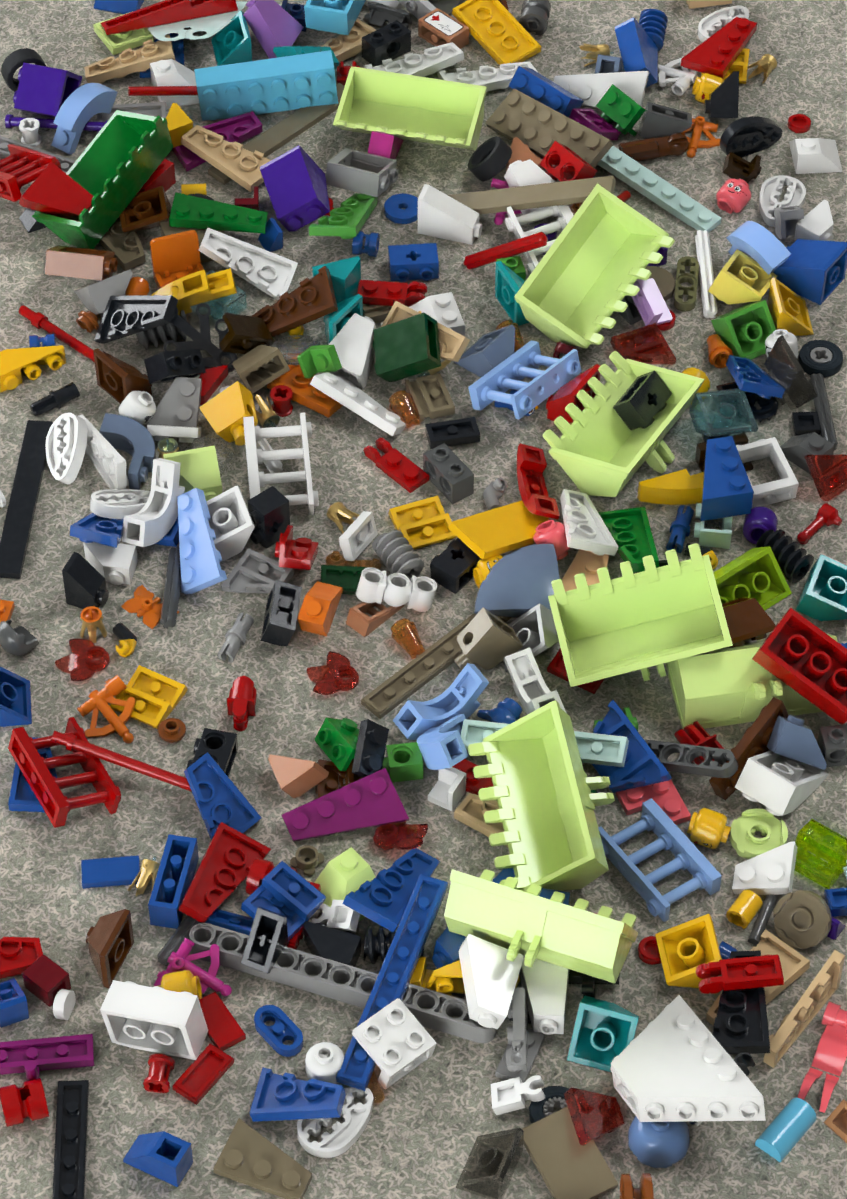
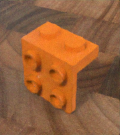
[150,230,204,289]

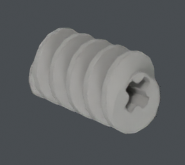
[372,530,424,580]

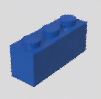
[509,66,584,117]
[148,834,199,929]

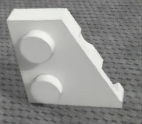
[732,841,797,895]

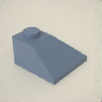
[454,324,515,377]

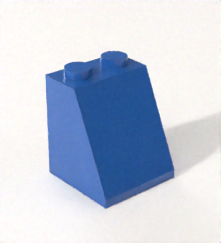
[773,239,847,305]

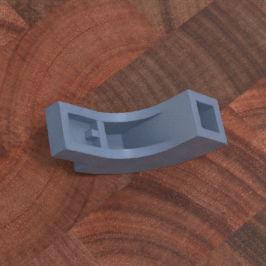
[99,413,156,490]

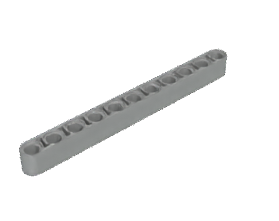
[189,923,496,1044]

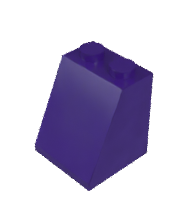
[13,62,82,118]
[260,145,330,232]

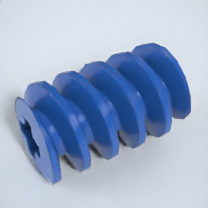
[639,8,668,51]

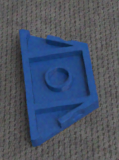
[592,699,672,793]

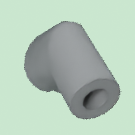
[483,478,508,510]

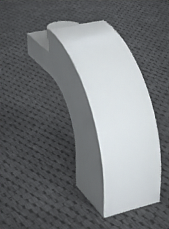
[122,458,185,547]
[504,647,566,715]

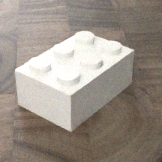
[100,980,208,1060]

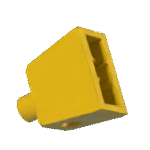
[199,381,258,446]

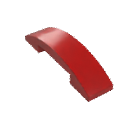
[517,443,560,520]

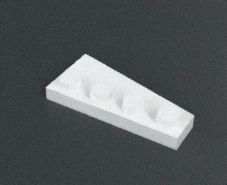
[310,371,407,436]
[78,414,129,489]

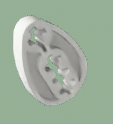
[698,5,749,42]
[759,175,806,227]
[46,413,88,485]
[90,489,150,519]
[297,1087,374,1158]

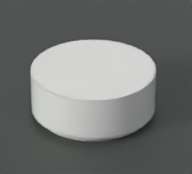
[53,989,76,1020]

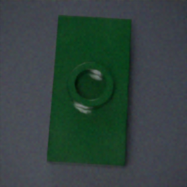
[320,565,374,595]

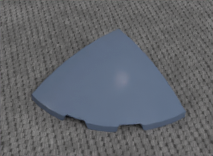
[474,544,560,618]

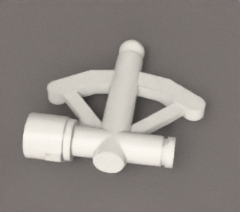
[658,57,700,96]

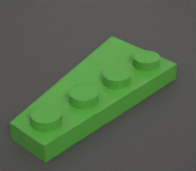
[309,194,378,239]

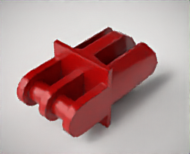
[227,676,257,731]
[674,721,724,765]

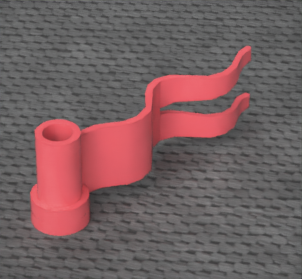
[797,1001,847,1113]

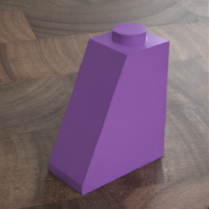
[243,0,304,59]

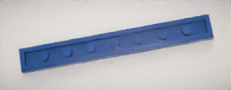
[336,874,448,1091]

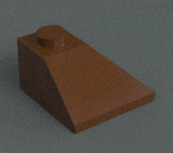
[120,186,172,233]
[93,348,152,404]
[86,909,134,988]

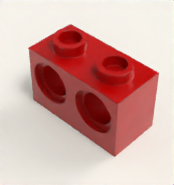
[539,141,598,182]

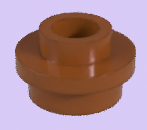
[76,311,99,333]
[158,718,186,743]

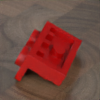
[275,525,319,570]

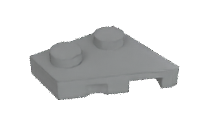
[148,377,202,427]
[221,548,294,594]

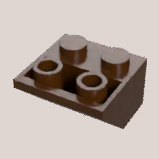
[722,598,776,647]

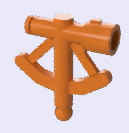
[681,116,720,158]
[77,675,136,743]

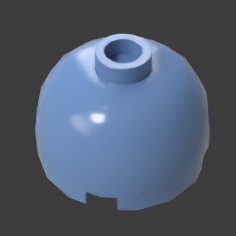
[628,1116,690,1168]

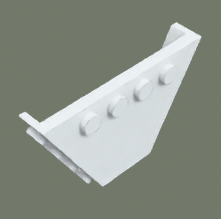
[611,995,766,1122]

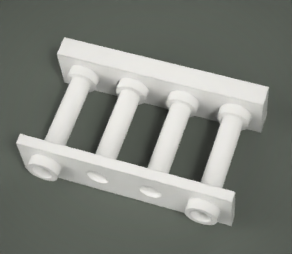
[505,204,574,274]
[243,412,319,515]

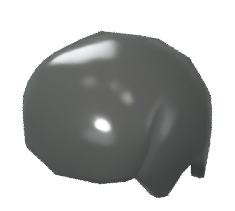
[0,620,39,657]

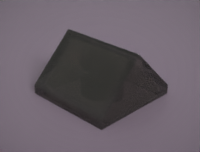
[456,1128,524,1199]

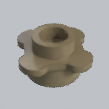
[290,845,324,875]

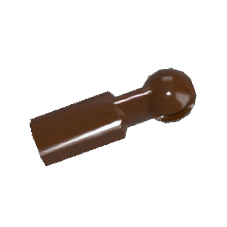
[619,133,689,162]

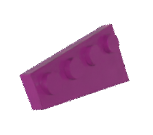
[172,111,263,172]
[282,768,409,842]

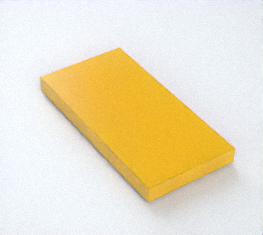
[452,0,541,65]
[449,500,550,560]

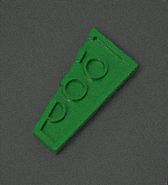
[169,192,268,234]
[598,507,659,573]

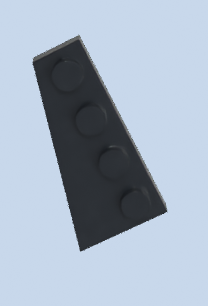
[94,295,178,344]

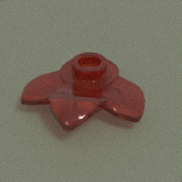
[55,639,110,681]
[307,651,359,695]
[373,822,428,850]

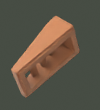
[346,599,404,637]

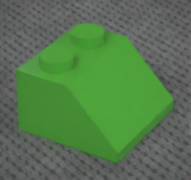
[711,300,776,360]

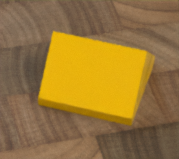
[768,277,814,336]
[655,914,722,988]

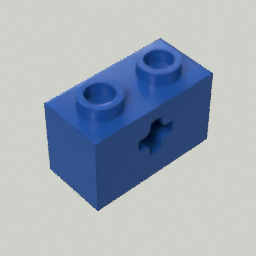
[388,243,439,282]

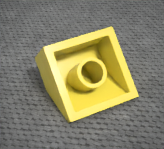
[708,249,777,305]

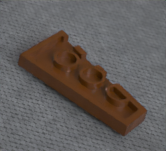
[709,697,789,800]

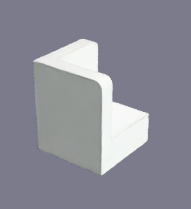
[428,767,466,811]

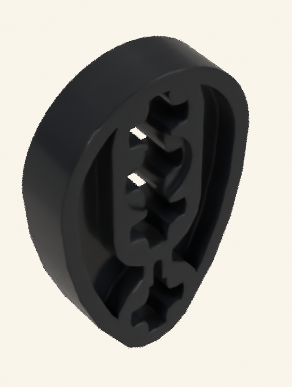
[720,116,783,158]

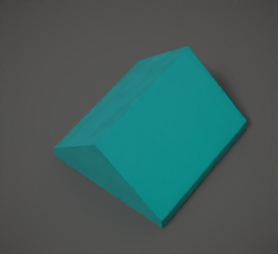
[211,10,252,66]
[312,256,361,303]

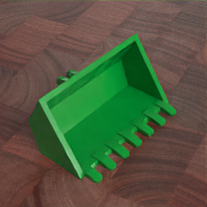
[32,110,173,249]

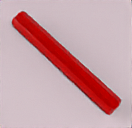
[464,232,548,269]

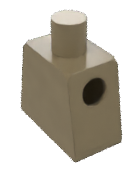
[232,345,290,394]
[454,607,523,670]

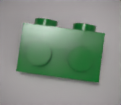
[596,84,646,137]
[315,717,359,771]

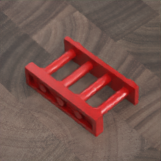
[0,144,61,202]
[8,717,121,828]

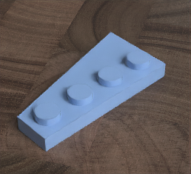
[177,488,227,594]

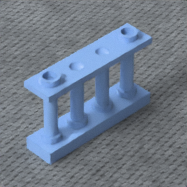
[468,340,582,419]
[598,798,722,922]

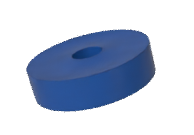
[384,193,418,224]

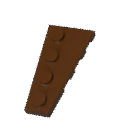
[252,266,338,337]

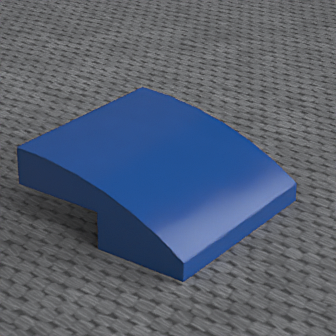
[241,861,326,942]

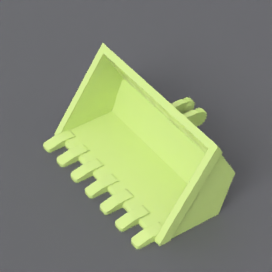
[514,183,675,349]
[543,351,705,497]
[548,543,733,687]
[444,869,638,983]

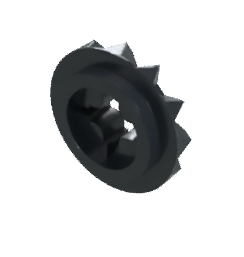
[738,392,778,423]

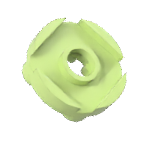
[730,808,788,859]

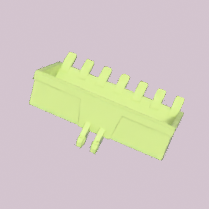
[333,66,487,150]
[665,634,837,729]
[468,700,615,892]

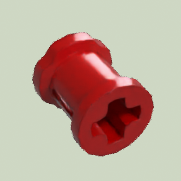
[270,385,293,417]
[143,1054,175,1093]

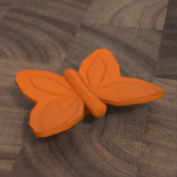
[121,585,179,629]

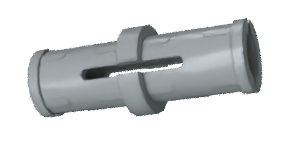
[217,613,254,663]

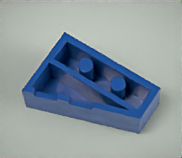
[700,436,754,521]

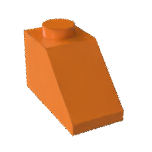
[297,581,343,636]

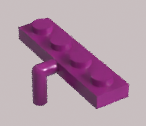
[0,1034,95,1081]

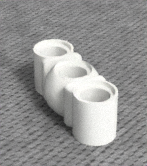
[356,567,437,612]

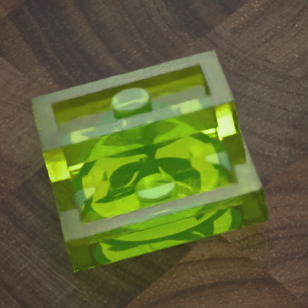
[794,819,847,889]

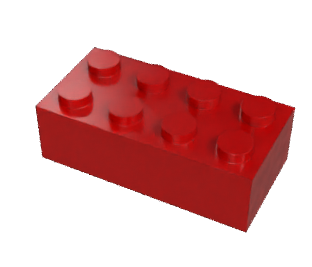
[752,608,847,725]

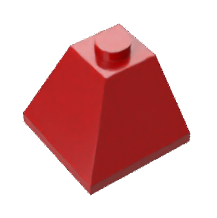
[546,364,601,425]

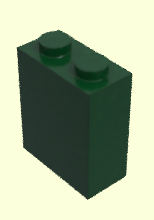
[372,312,441,382]

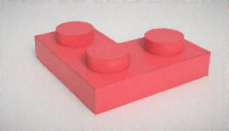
[616,779,691,825]

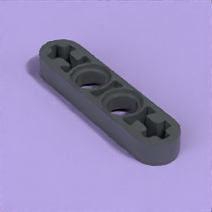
[645,740,739,778]

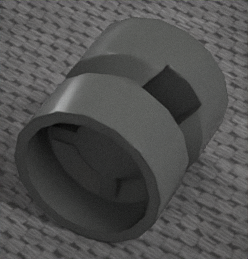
[519,0,551,36]

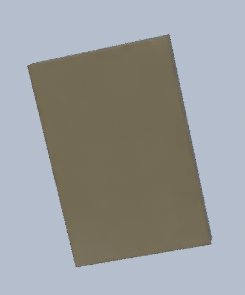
[518,1104,618,1199]

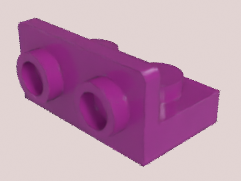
[569,109,621,140]

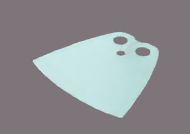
[147,1,247,41]

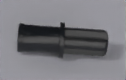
[30,382,80,416]

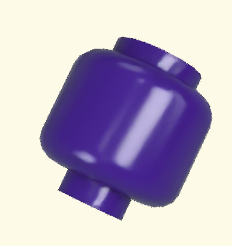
[743,507,778,544]

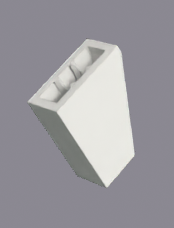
[504,159,573,224]
[418,184,482,245]
[329,313,376,389]
[459,934,524,1030]

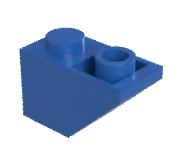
[123,1131,193,1187]

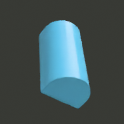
[755,1097,816,1162]

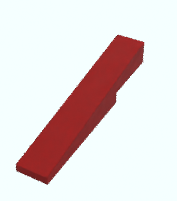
[101,0,238,35]

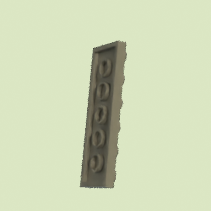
[485,89,613,168]

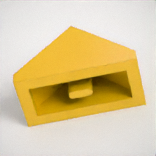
[166,103,193,148]

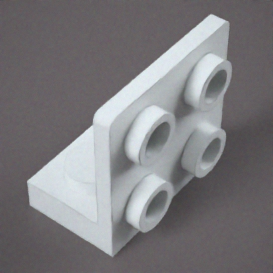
[352,998,437,1090]

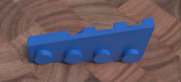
[342,847,440,933]

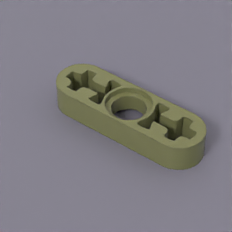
[674,256,699,312]

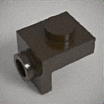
[723,152,762,183]

